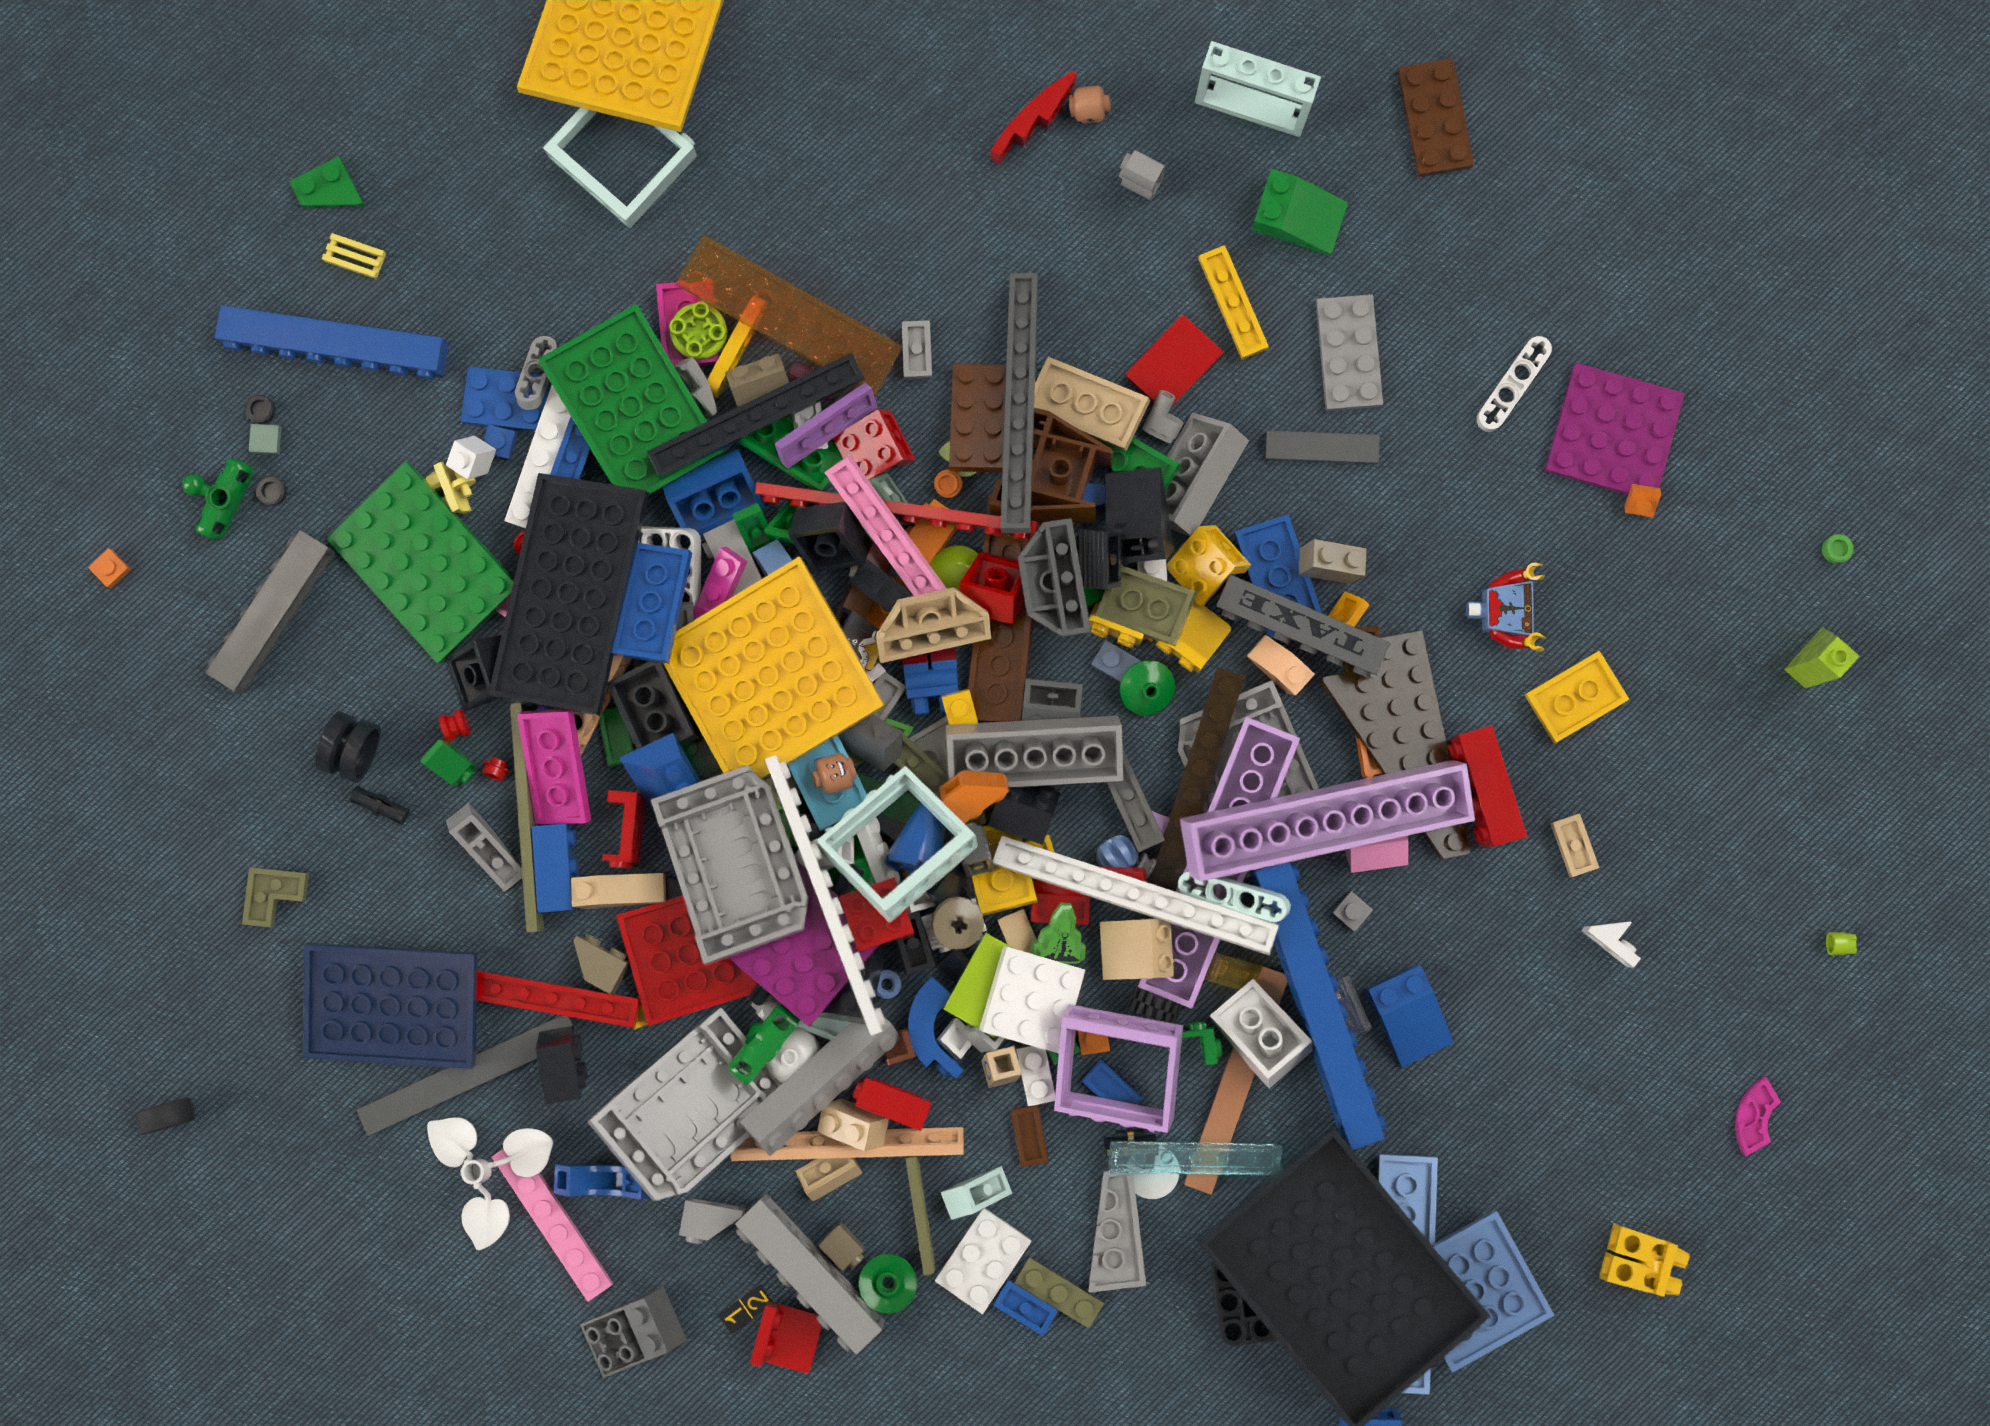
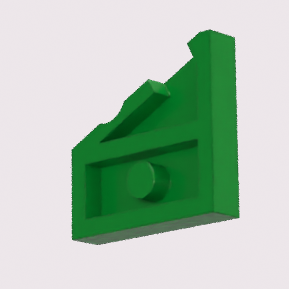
[289,156,365,209]

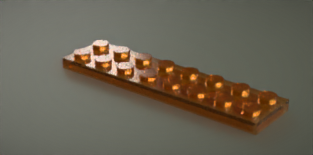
[676,235,902,397]

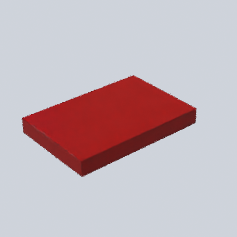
[1125,314,1224,409]

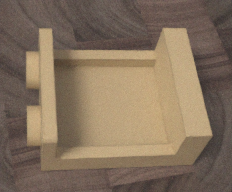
[1100,919,1174,980]

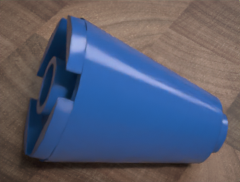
[884,802,946,877]

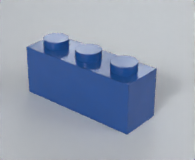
[532,824,579,913]

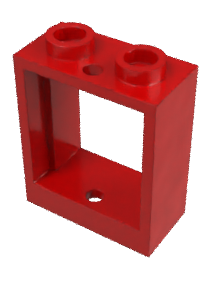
[852,1076,932,1131]

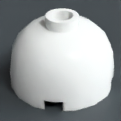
[765,1027,821,1083]

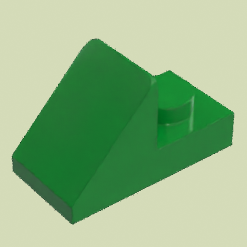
[732,503,775,557]

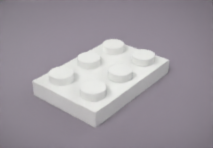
[935,1208,1032,1314]

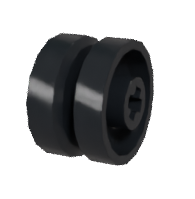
[315,711,381,783]

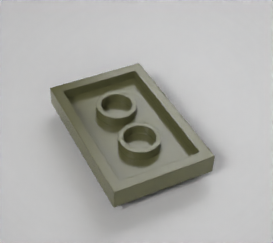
[1095,566,1197,647]

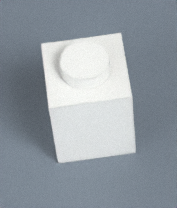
[446,436,496,479]

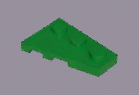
[1098,437,1181,491]

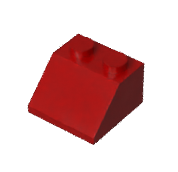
[959,552,1024,624]

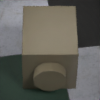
[818,1222,865,1271]

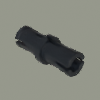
[350,785,410,825]

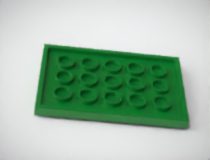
[537,304,724,495]
[327,461,514,664]

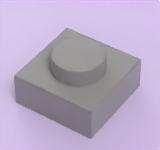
[1332,891,1373,932]

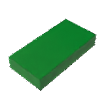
[599,707,635,767]

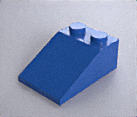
[1364,964,1454,1068]

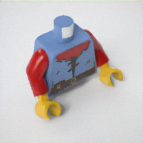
[1466,563,1546,652]

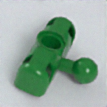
[182,458,254,541]
[728,1004,800,1086]

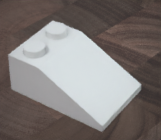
[1210,979,1312,1088]

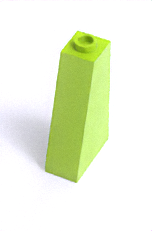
[1784,627,1859,688]

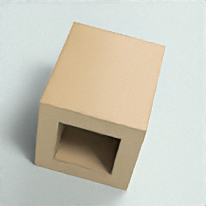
[981,1046,1022,1088]

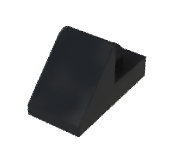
[850,559,912,612]

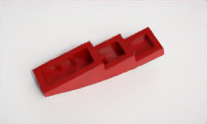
[990,71,1077,164]

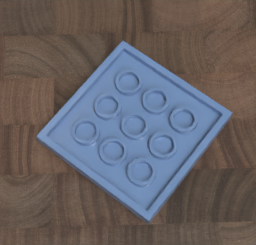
[1432,1210,1555,1373]

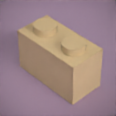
[817,1098,889,1151]

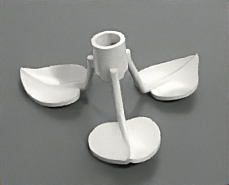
[427,1118,553,1250]

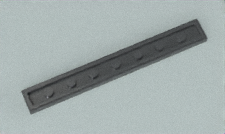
[357,1016,578,1136]

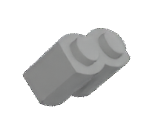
[1119,150,1166,201]

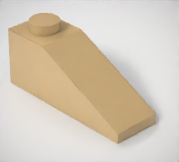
[571,873,666,909]

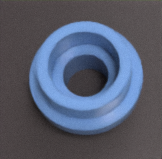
[876,970,901,999]

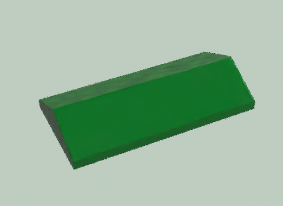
[737,416,843,492]

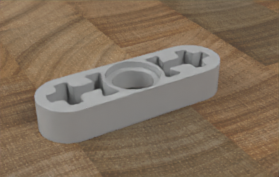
[515,336,557,410]

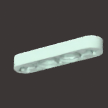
[1178,871,1290,922]

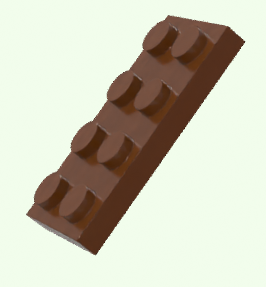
[1397,58,1474,178]
[949,364,1006,473]

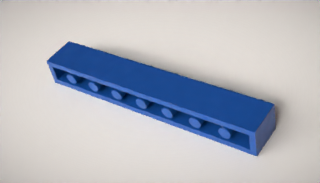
[215,305,449,380]

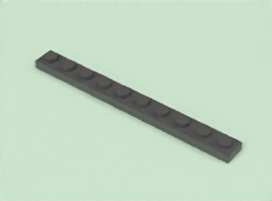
[1001,273,1038,533]

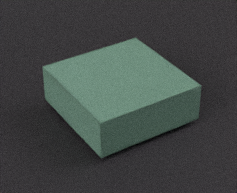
[249,424,282,455]

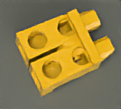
[1599,1223,1690,1297]

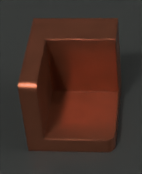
[885,1028,917,1065]

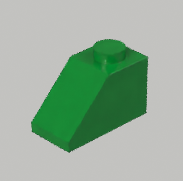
[420,739,477,787]

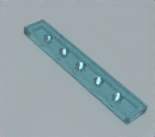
[1108,1141,1282,1175]

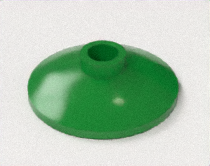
[1119,660,1175,716]
[859,1254,917,1314]

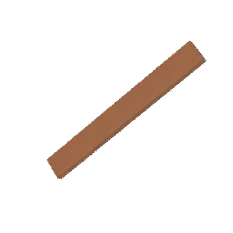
[1184,966,1287,1195]

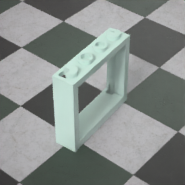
[1195,41,1321,137]
[543,108,697,228]
[817,766,978,923]

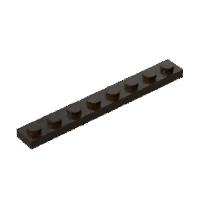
[1149,667,1245,892]

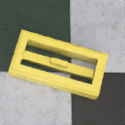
[322,233,386,279]

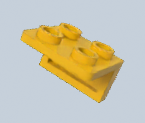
[1154,600,1231,673]

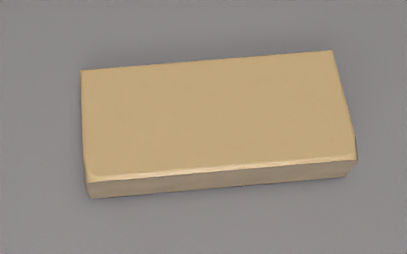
[998,909,1036,953]
[795,1158,862,1201]

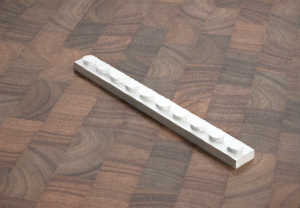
[765,755,886,1037]
[993,836,1279,955]

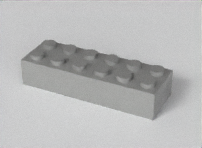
[945,716,1123,787]
[735,1193,885,1355]

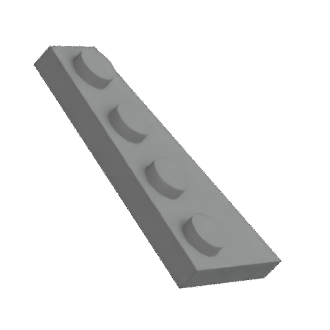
[1088,1168,1146,1292]

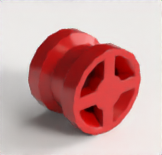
[438,708,471,742]

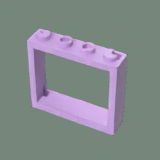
[1054,1004,1183,1133]

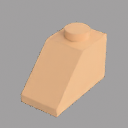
[1247,635,1314,695]

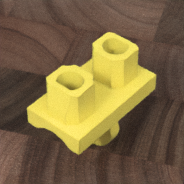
[425,462,476,514]

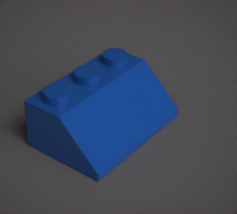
[662,449,766,543]
[620,733,702,813]

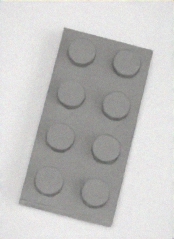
[1316,294,1383,411]

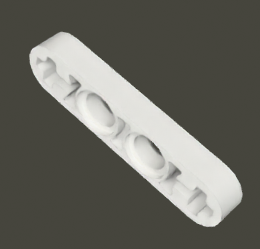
[1477,336,1552,432]

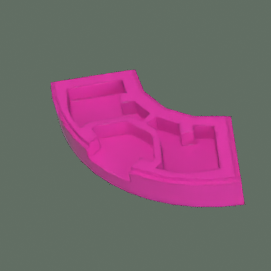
[1735,1076,1781,1156]

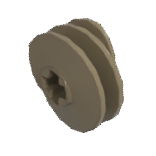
[931,897,984,950]

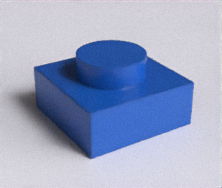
[484,424,517,460]

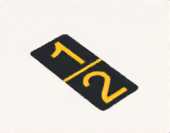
[719,1285,773,1333]

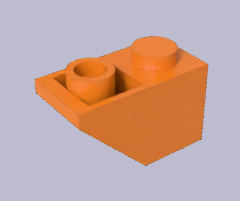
[940,771,1009,824]

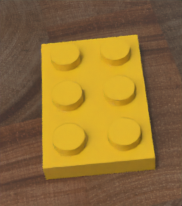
[1524,651,1630,743]
[972,825,1038,916]

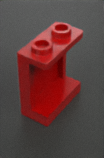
[602,790,646,869]

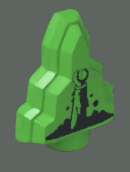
[1029,903,1086,964]

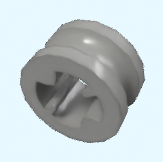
[1134,852,1157,879]

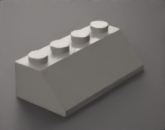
[1165,412,1249,536]

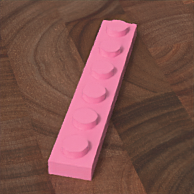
[825,455,947,596]
[492,1149,614,1302]

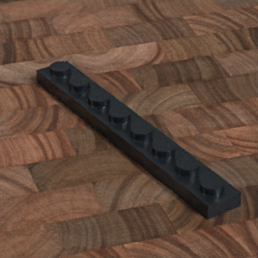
[646,352,864,479]

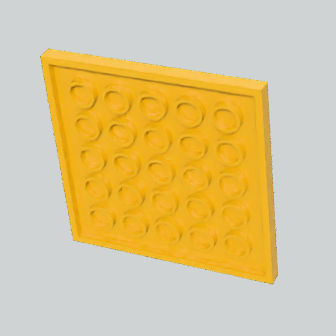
[517,0,724,132]
[663,557,885,780]

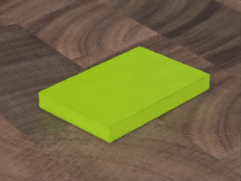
[943,933,1014,1038]

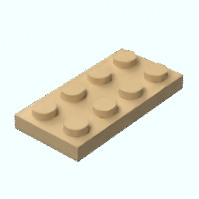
[1034,357,1150,451]

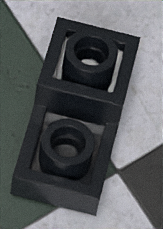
[926,862,967,907]

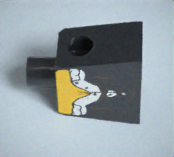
[837,607,891,671]

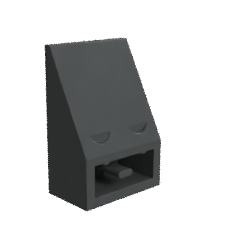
[1022,679,1083,721]
[580,1287,687,1378]

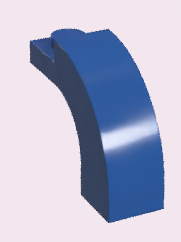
[908,976,964,1079]
[554,1163,651,1200]

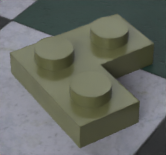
[242,867,309,927]

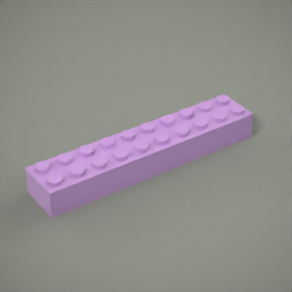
[1138,717,1300,1009]
[1180,760,1475,881]

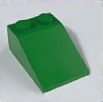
[1251,169,1348,256]

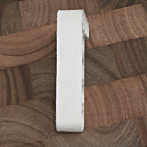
[638,526,701,609]

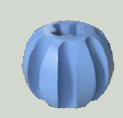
[1096,835,1139,868]

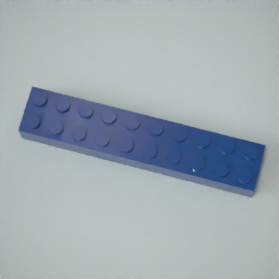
[1249,862,1386,1150]

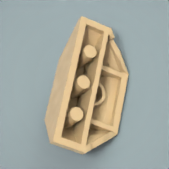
[876,587,991,663]

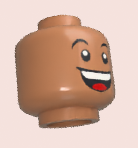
[811,753,857,795]

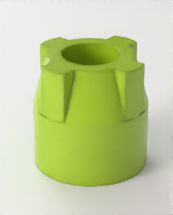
[1826,932,1857,955]

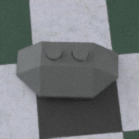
[1018,518,1091,637]

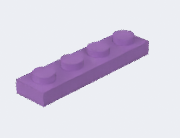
[774,383,878,469]

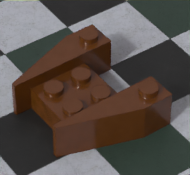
[989,407,1112,524]

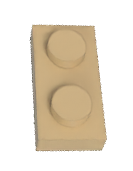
[1550,814,1599,877]

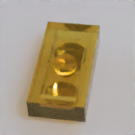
[1204,952,1263,990]

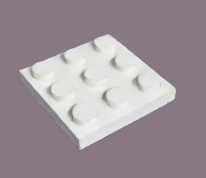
[979,946,1085,1053]

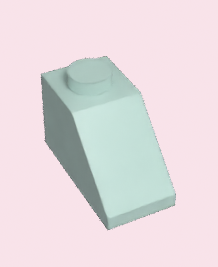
[941,1166,1012,1220]

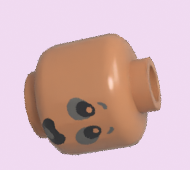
[1069,85,1111,124]

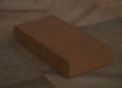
[1010,1105,1049,1167]

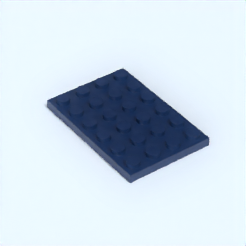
[303,943,478,1069]

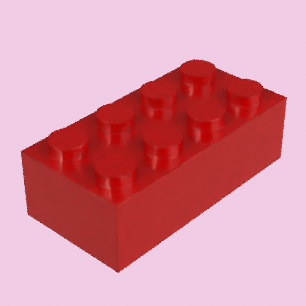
[1447,725,1528,848]

